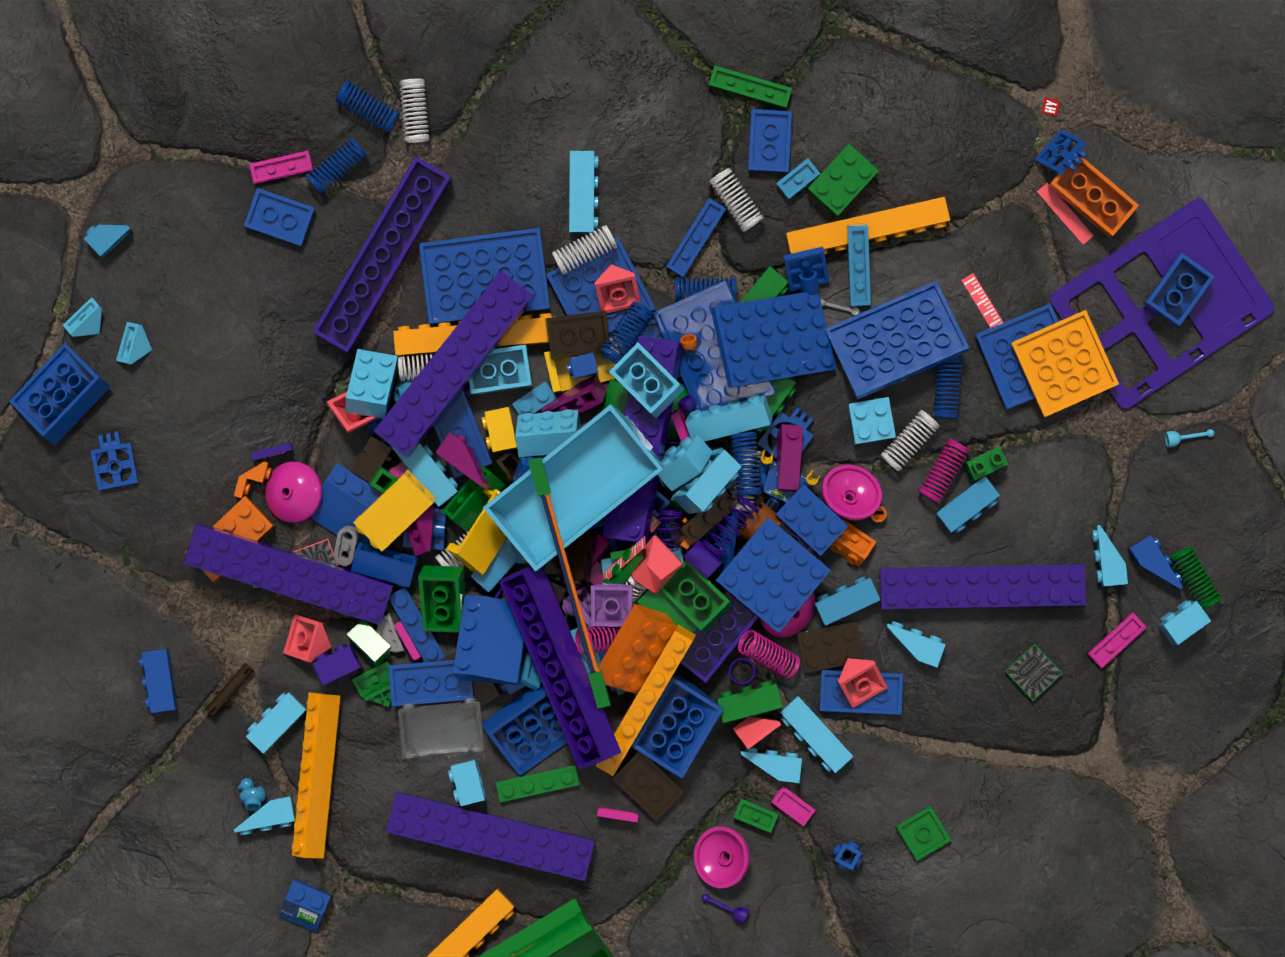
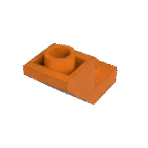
[234,462,272,498]

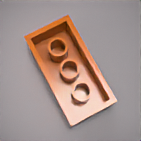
[1048,157,1139,238]
[186,496,275,582]
[598,604,677,694]

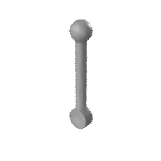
[820,299,859,316]

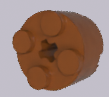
[737,501,782,541]

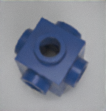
[832,840,863,871]

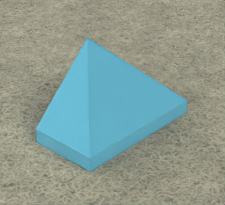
[63,297,102,337]
[116,322,152,364]

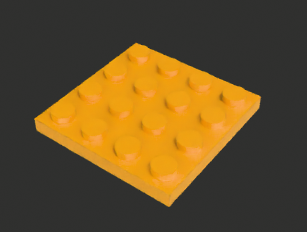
[1011,310,1119,417]

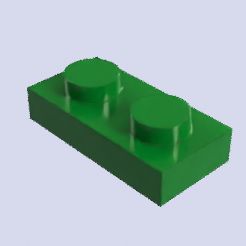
[733,798,779,833]

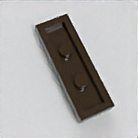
[678,490,737,545]

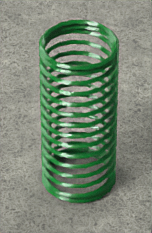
[1170,546,1222,610]

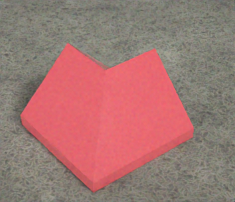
[595,265,641,313]
[327,392,378,433]
[632,535,683,593]
[283,614,332,662]
[837,658,888,708]
[733,716,781,749]

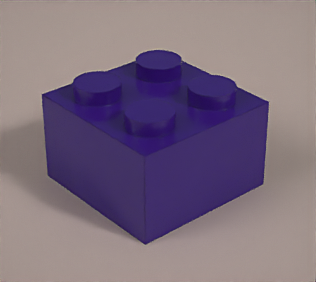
[312,643,363,686]

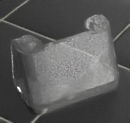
[398,698,486,759]

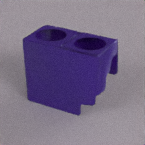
[684,538,723,578]

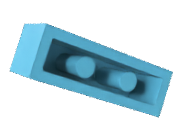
[246,692,307,754]

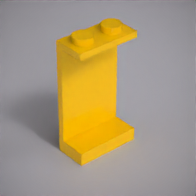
[544,336,623,393]
[353,469,436,551]
[446,489,507,575]

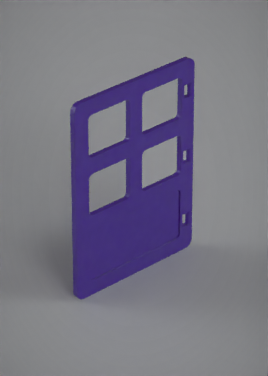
[1050,198,1274,409]

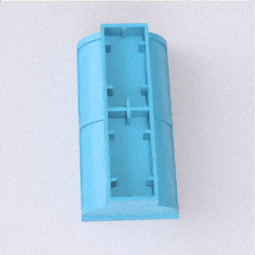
[483,404,664,572]

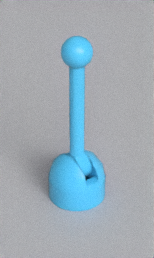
[1165,429,1214,448]

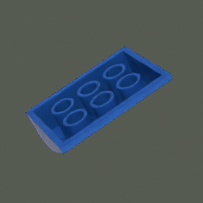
[9,343,111,446]
[310,463,383,544]
[453,595,525,685]
[631,675,724,779]
[482,682,567,776]

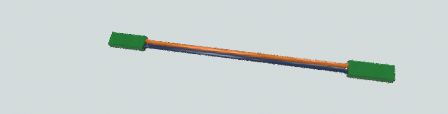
[528,457,611,709]

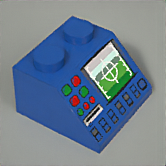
[279,878,333,932]

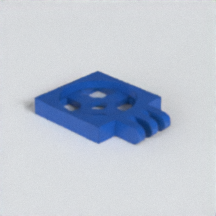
[1035,129,1087,176]
[757,407,814,459]
[91,431,139,491]

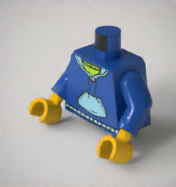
[757,450,820,511]

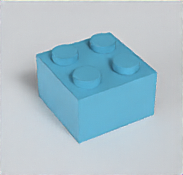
[847,397,896,445]
[657,434,713,491]
[1158,600,1211,645]
[448,758,486,806]

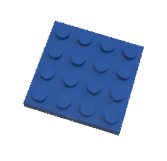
[546,237,656,333]
[975,303,1058,410]
[715,518,831,633]

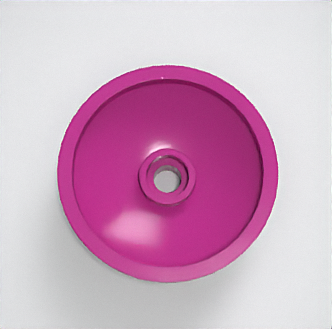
[265,462,322,523]
[822,465,882,520]
[760,593,815,637]
[694,826,750,888]

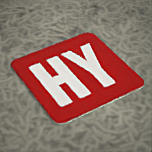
[1041,97,1060,116]

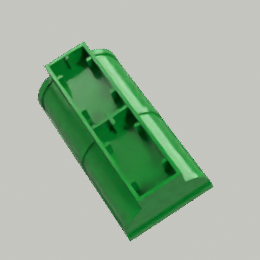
[479,898,614,957]

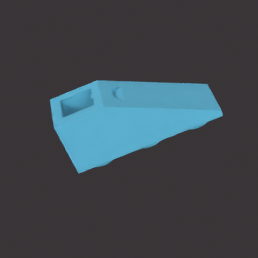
[1092,525,1128,586]
[886,621,946,667]
[740,747,802,783]
[234,796,296,835]

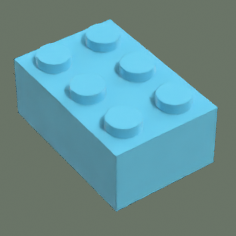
[609,343,685,418]
[469,345,532,395]
[345,349,398,419]
[515,409,581,457]
[672,450,742,514]

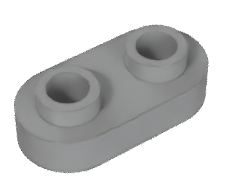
[334,525,359,566]

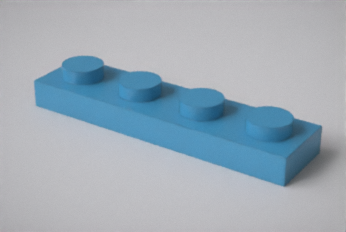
[847,224,871,306]

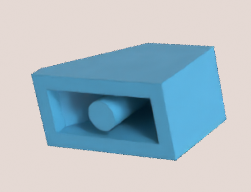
[84,225,133,258]

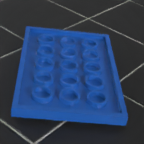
[419,228,550,324]
[653,280,777,412]
[825,280,970,400]
[710,291,836,388]

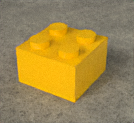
[482,407,517,454]

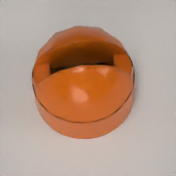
[680,334,697,352]
[871,505,887,522]

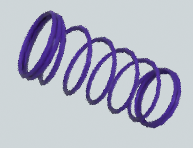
[702,495,760,558]
[655,509,683,552]
[729,658,756,685]

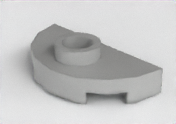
[376,613,405,652]

